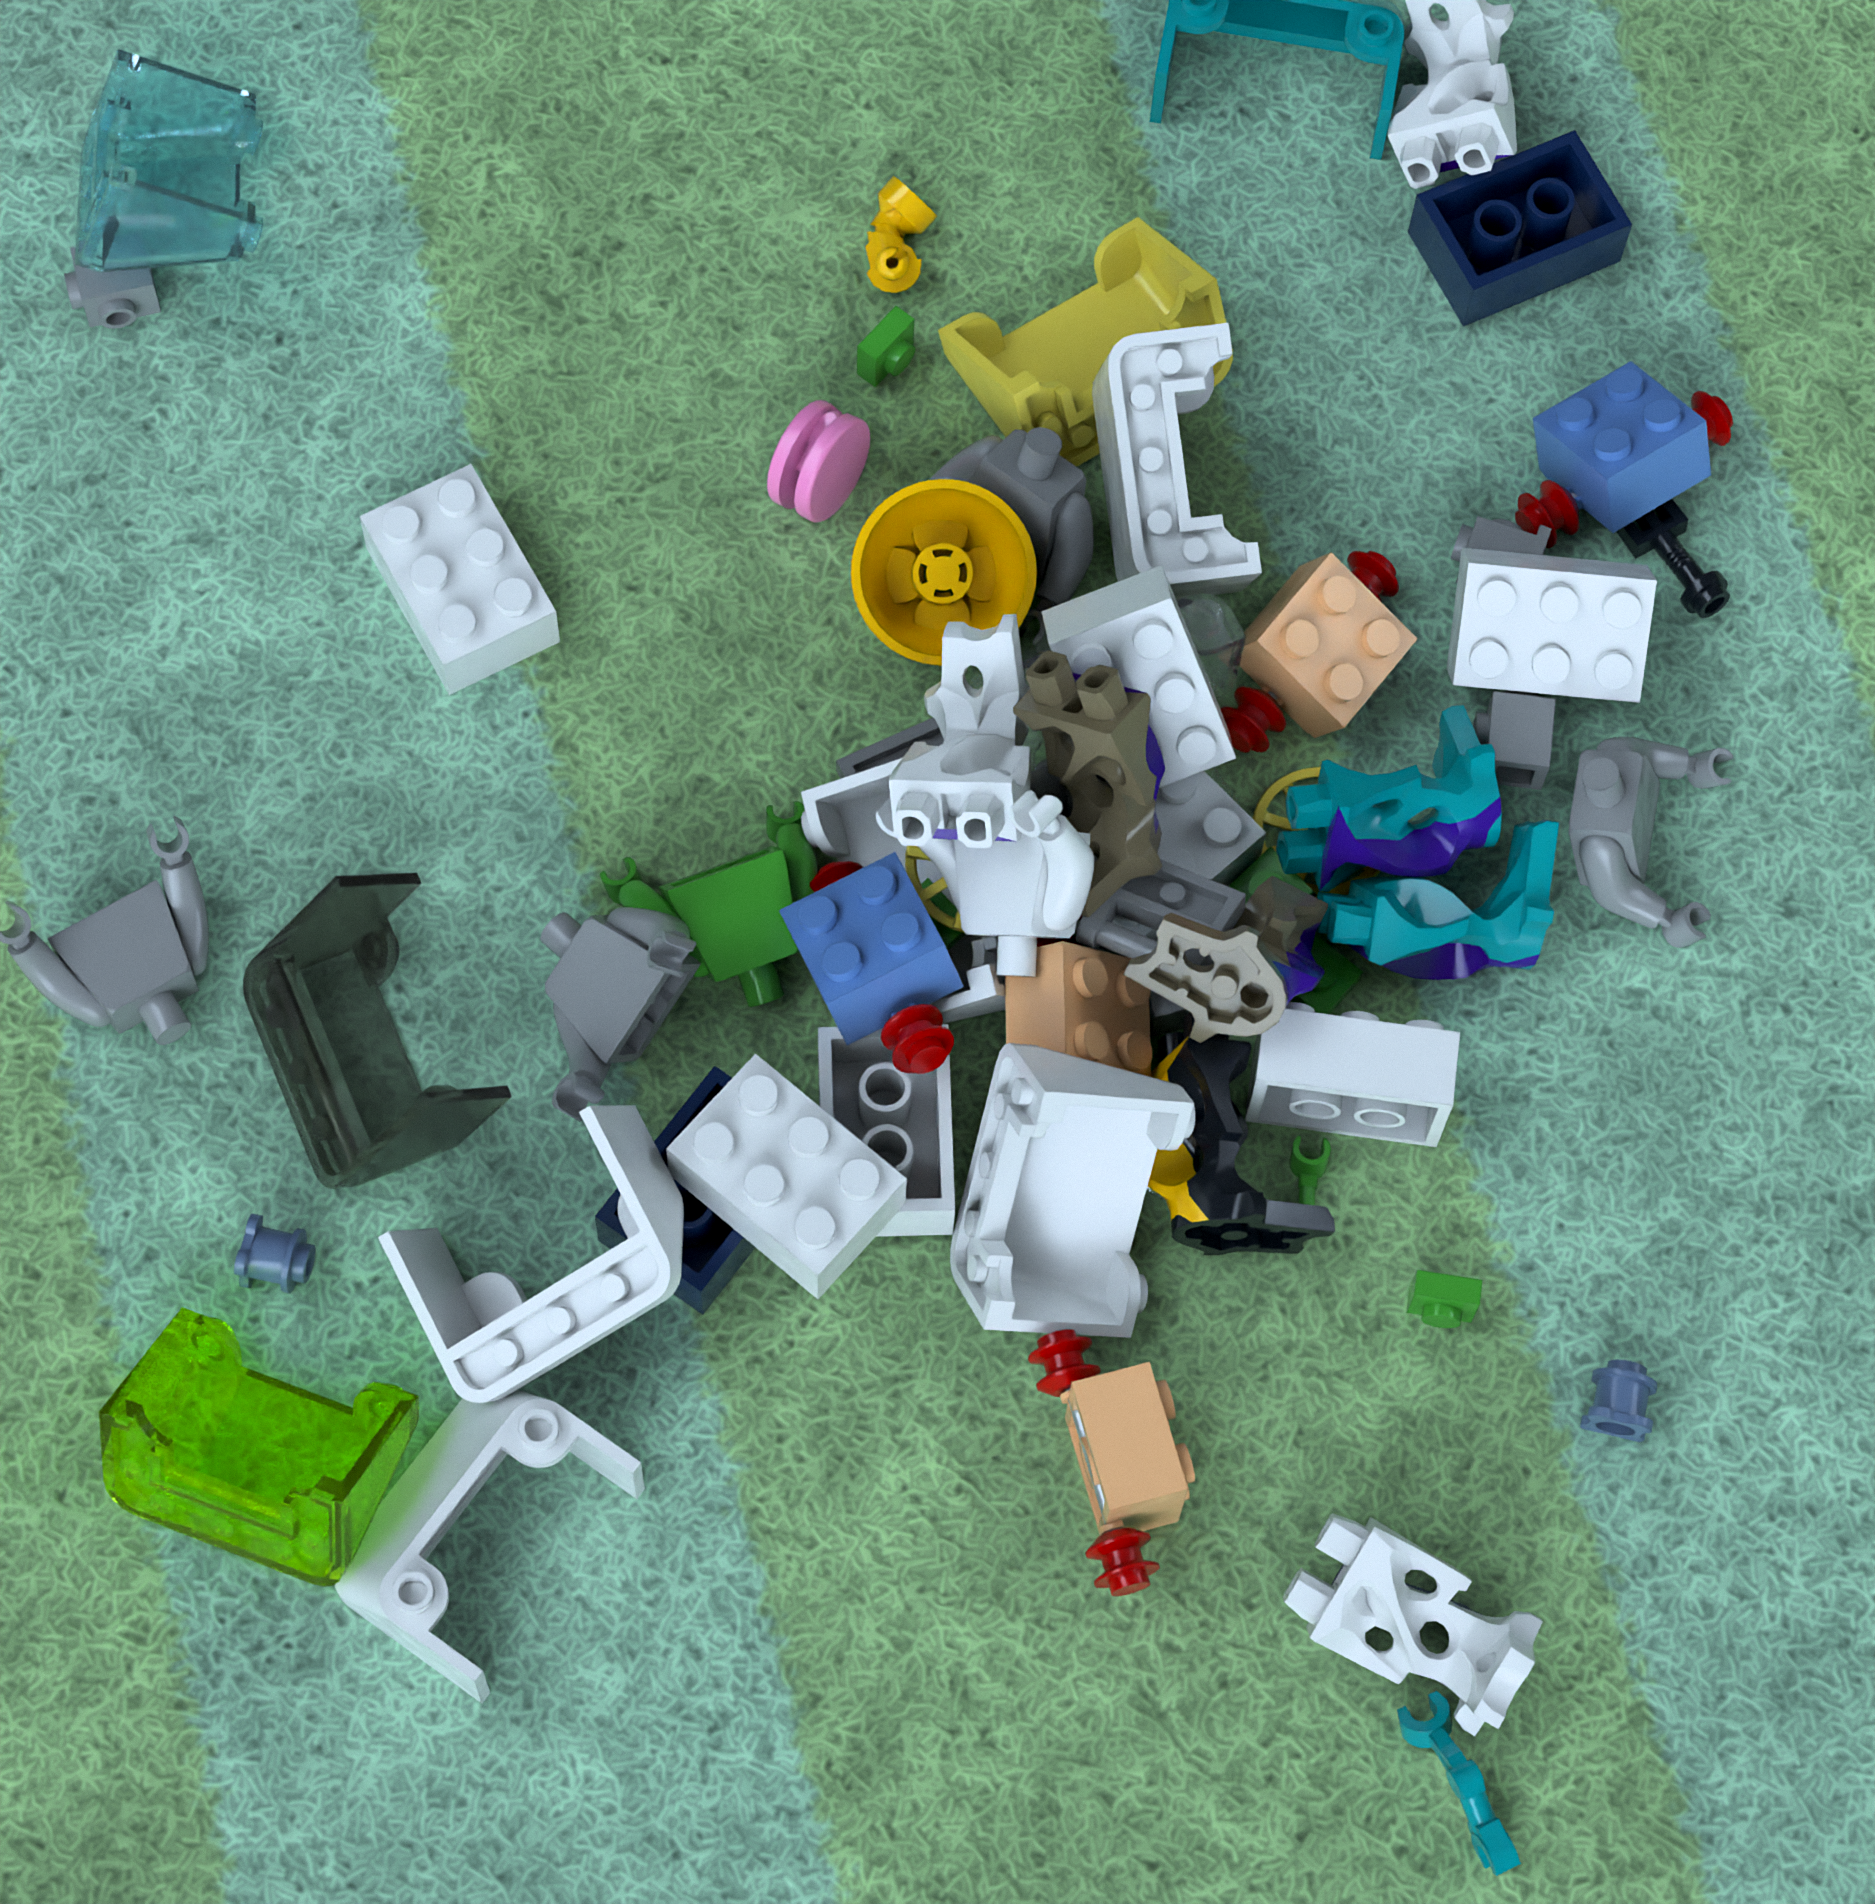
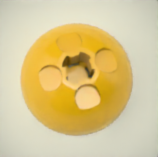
[851,479,1037,666]

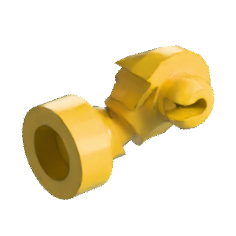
[865,176,937,293]

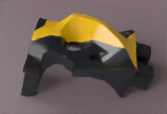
[1147,1012,1335,1255]

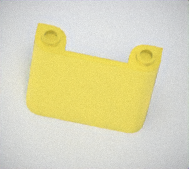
[938,217,1233,467]

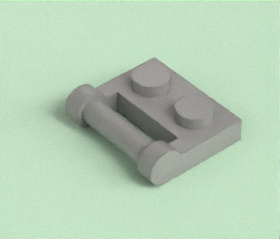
[1075,859,1246,966]

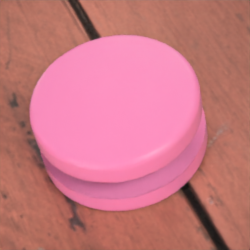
[767,400,870,523]

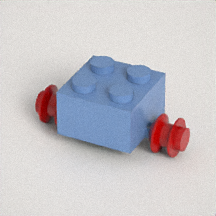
[1515,361,1733,548]
[779,852,964,1074]

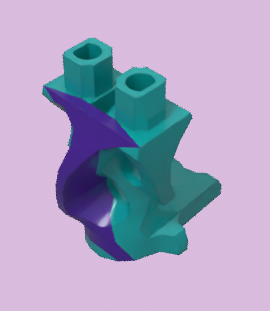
[1276,705,1502,892]
[1316,819,1559,980]

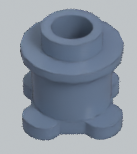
[234,1213,316,1294]
[1580,1359,1657,1442]

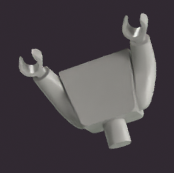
[929,427,1094,646]
[1569,737,1733,948]
[0,816,209,1045]
[540,907,701,1122]

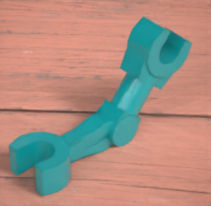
[1397,1691,1521,1876]

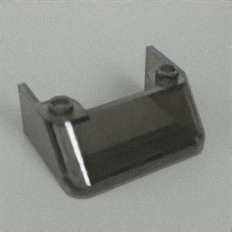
[243,873,512,1189]

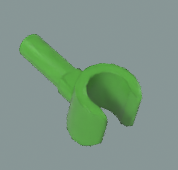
[1289,1135,1331,1205]

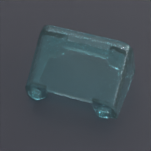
[75,49,263,273]

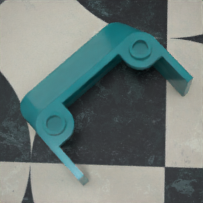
[1149,0,1404,160]

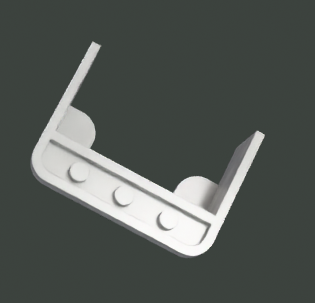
[378,1105,684,1403]
[333,1390,645,1703]

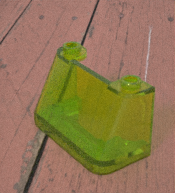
[99,1307,419,1587]

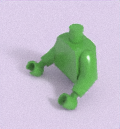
[600,801,818,1007]

